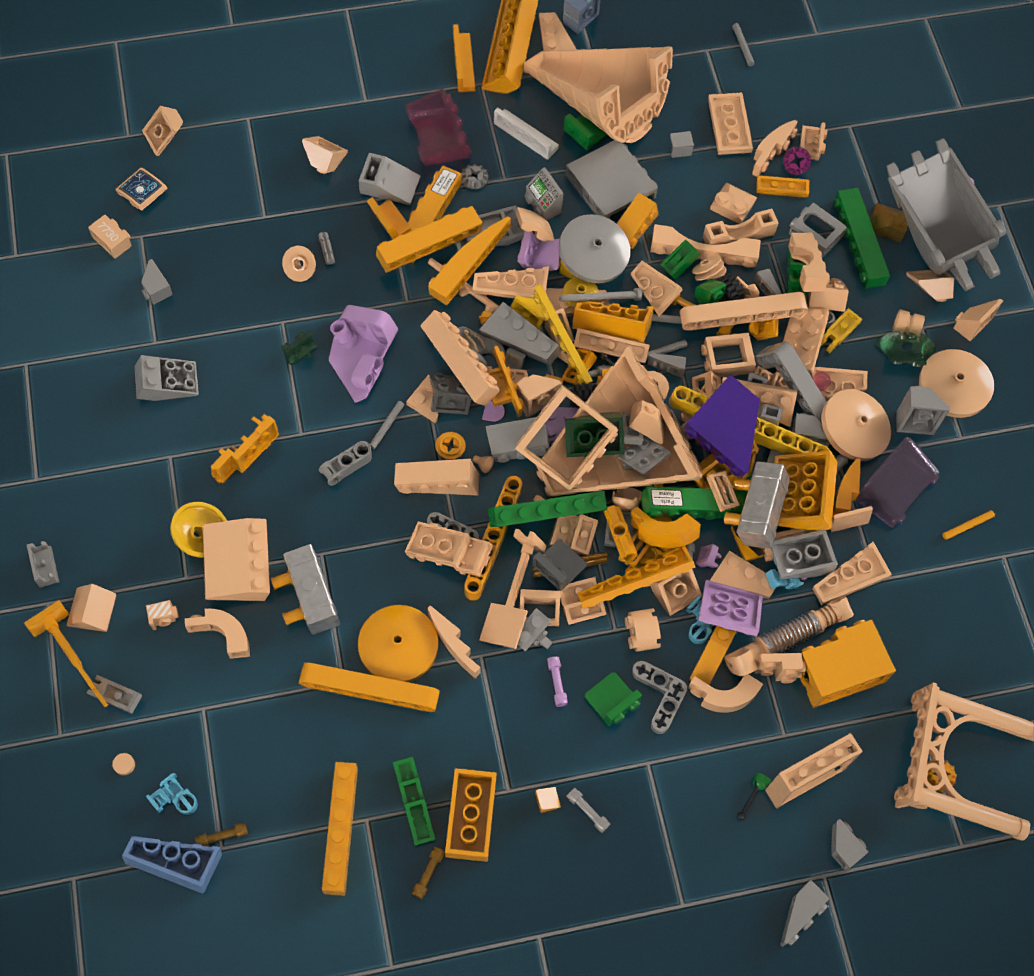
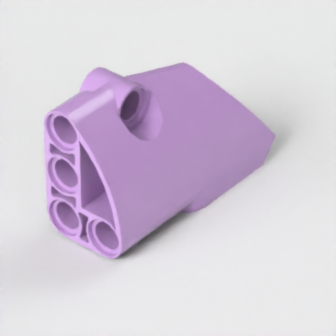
[329,305,398,403]

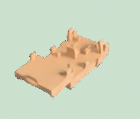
[405,521,493,577]

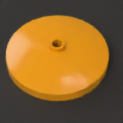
[358,605,438,682]

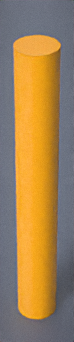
[942,510,995,540]

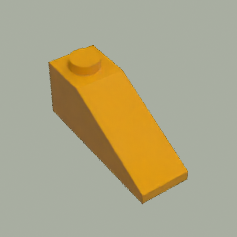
[689,626,736,685]

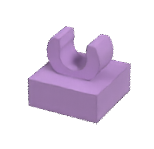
[696,544,721,568]

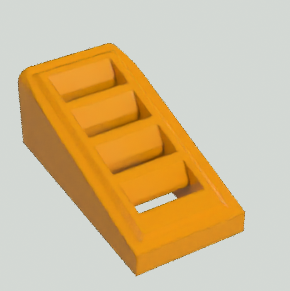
[562,348,598,385]

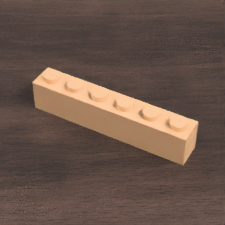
[420,310,500,406]

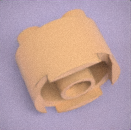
[625,608,661,652]

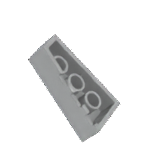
[479,302,561,366]

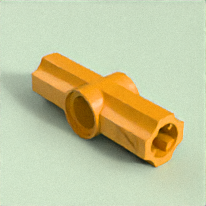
[604,505,638,562]

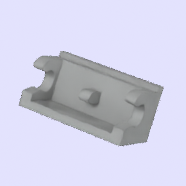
[27,541,59,588]

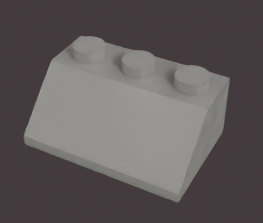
[896,385,950,435]
[486,417,550,463]

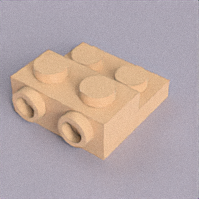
[755,653,806,683]

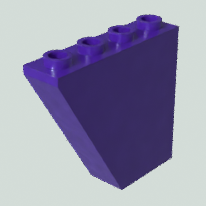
[683,374,760,478]

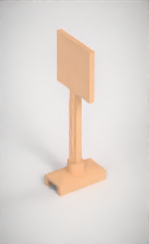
[762,506,873,562]
[479,529,547,649]

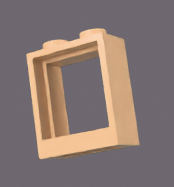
[701,333,756,377]

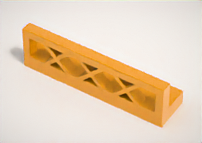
[453,25,475,92]

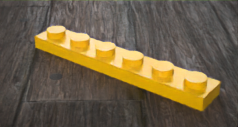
[533,284,593,385]

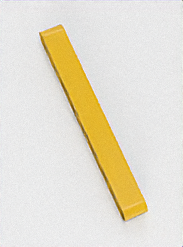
[669,386,829,455]

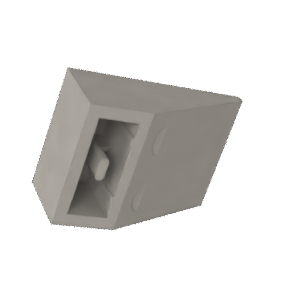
[359,153,420,205]
[134,355,198,401]

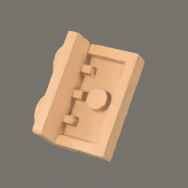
[800,122,827,160]

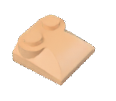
[710,183,757,224]

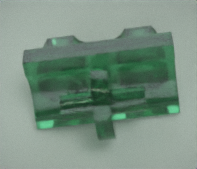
[281,332,317,366]

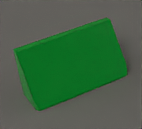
[660,239,700,280]

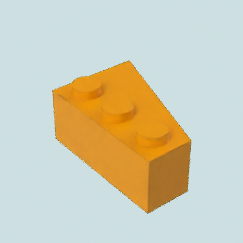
[617,192,659,249]

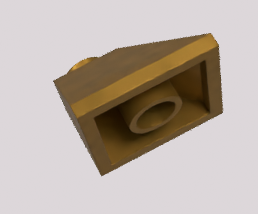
[870,203,908,243]

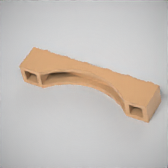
[650,224,761,268]

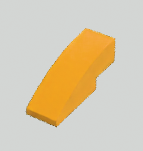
[833,458,861,516]

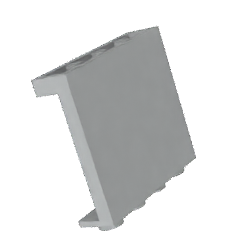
[565,140,658,219]

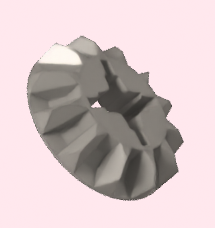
[461,164,488,189]

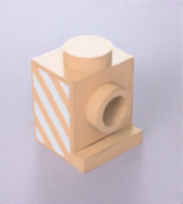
[146,600,179,630]

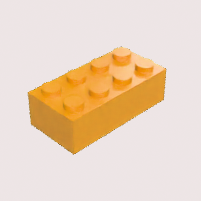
[445,768,497,862]

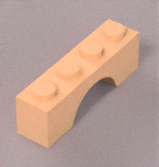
[703,209,778,245]
[788,233,830,292]

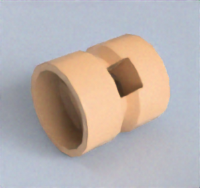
[892,309,925,339]

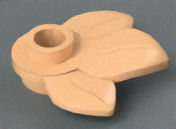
[735,276,760,299]

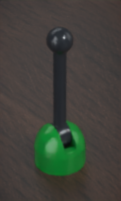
[737,772,771,820]

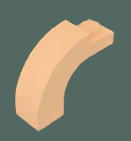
[185,609,250,659]
[688,674,763,713]

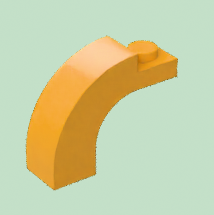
[631,507,701,548]

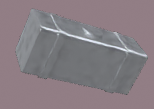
[724,462,790,549]
[271,544,340,635]

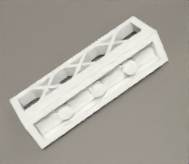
[494,108,559,160]

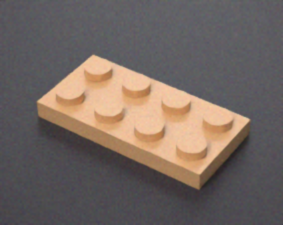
[708,93,753,155]
[776,308,829,374]

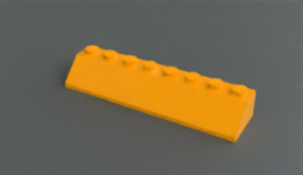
[481,0,538,94]

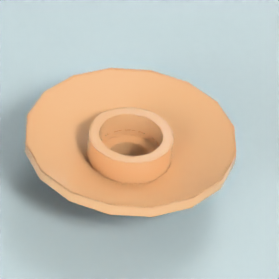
[282,246,316,282]

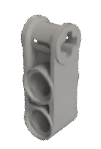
[319,441,372,486]

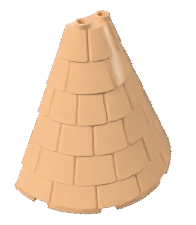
[523,46,673,143]
[536,347,703,497]

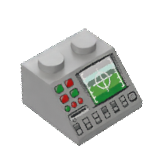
[525,167,563,220]

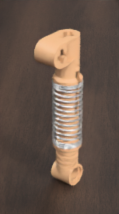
[724,596,854,676]

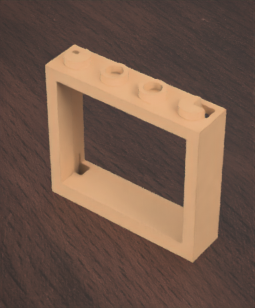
[515,385,618,490]
[765,733,863,809]

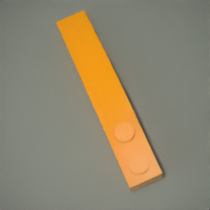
[428,216,511,306]

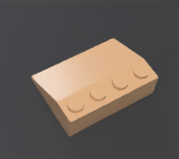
[203,518,270,601]

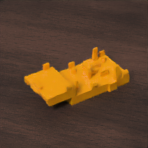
[210,414,279,484]

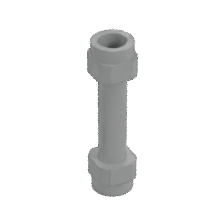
[566,788,610,833]

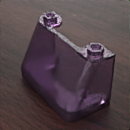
[856,436,940,528]

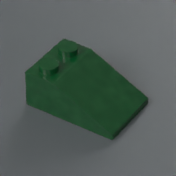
[565,412,624,458]

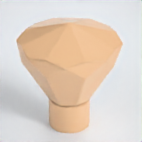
[472,455,494,473]

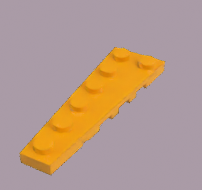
[577,546,695,609]

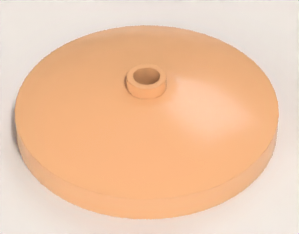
[919,349,994,418]
[821,389,891,461]

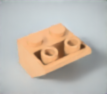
[807,278,849,312]

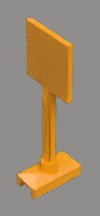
[24,600,108,707]

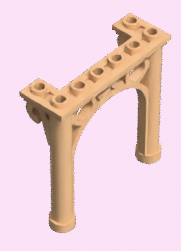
[894,683,1034,841]

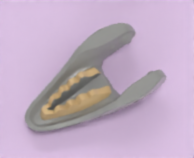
[458,326,505,367]

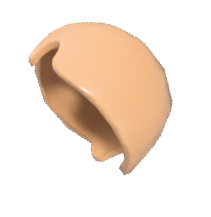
[612,487,642,511]

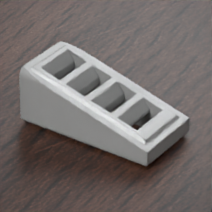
[754,269,782,296]
[647,353,686,378]

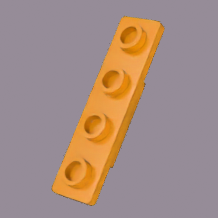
[487,346,524,417]

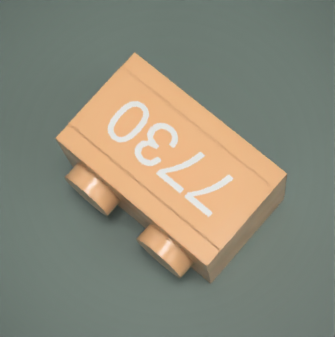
[88,215,132,259]

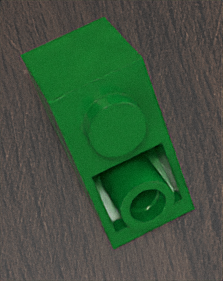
[694,279,726,305]

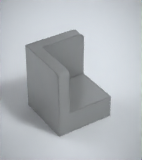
[670,131,694,158]

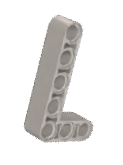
[754,342,826,423]

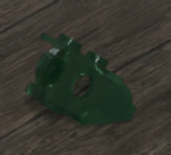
[876,331,936,367]

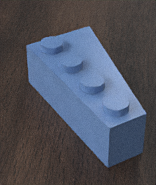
[122,836,222,894]

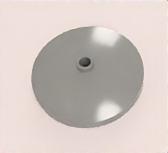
[559,214,630,283]

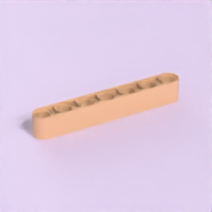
[679,292,808,331]

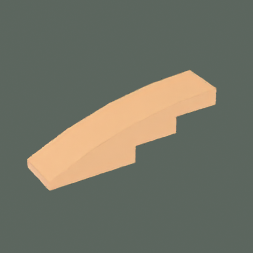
[428,606,481,679]

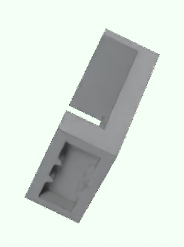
[789,203,847,258]

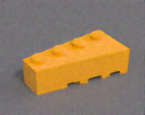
[572,301,654,343]

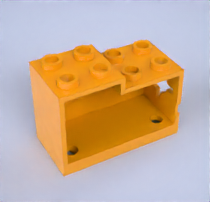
[800,620,896,708]

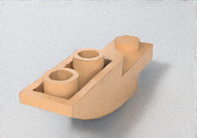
[752,120,798,177]

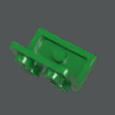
[564,113,608,151]
[585,672,642,727]

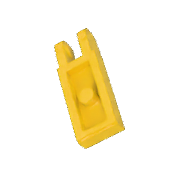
[821,308,863,353]

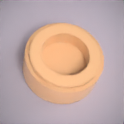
[113,753,135,775]

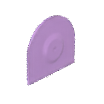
[482,401,505,422]

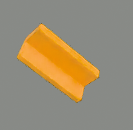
[367,197,412,239]

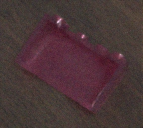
[405,89,472,167]

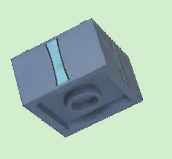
[562,0,600,34]

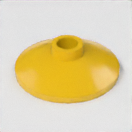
[563,277,599,309]

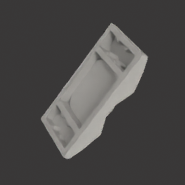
[455,205,525,251]

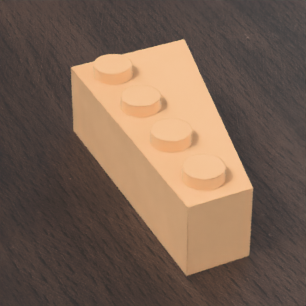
[394,459,479,495]

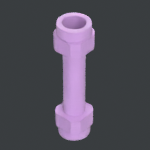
[547,657,568,707]

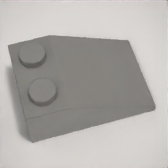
[771,530,838,579]

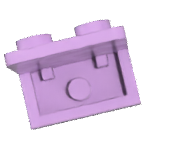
[517,231,561,271]

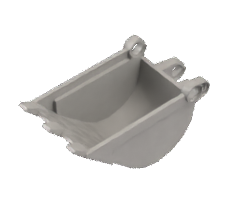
[886,138,1007,291]

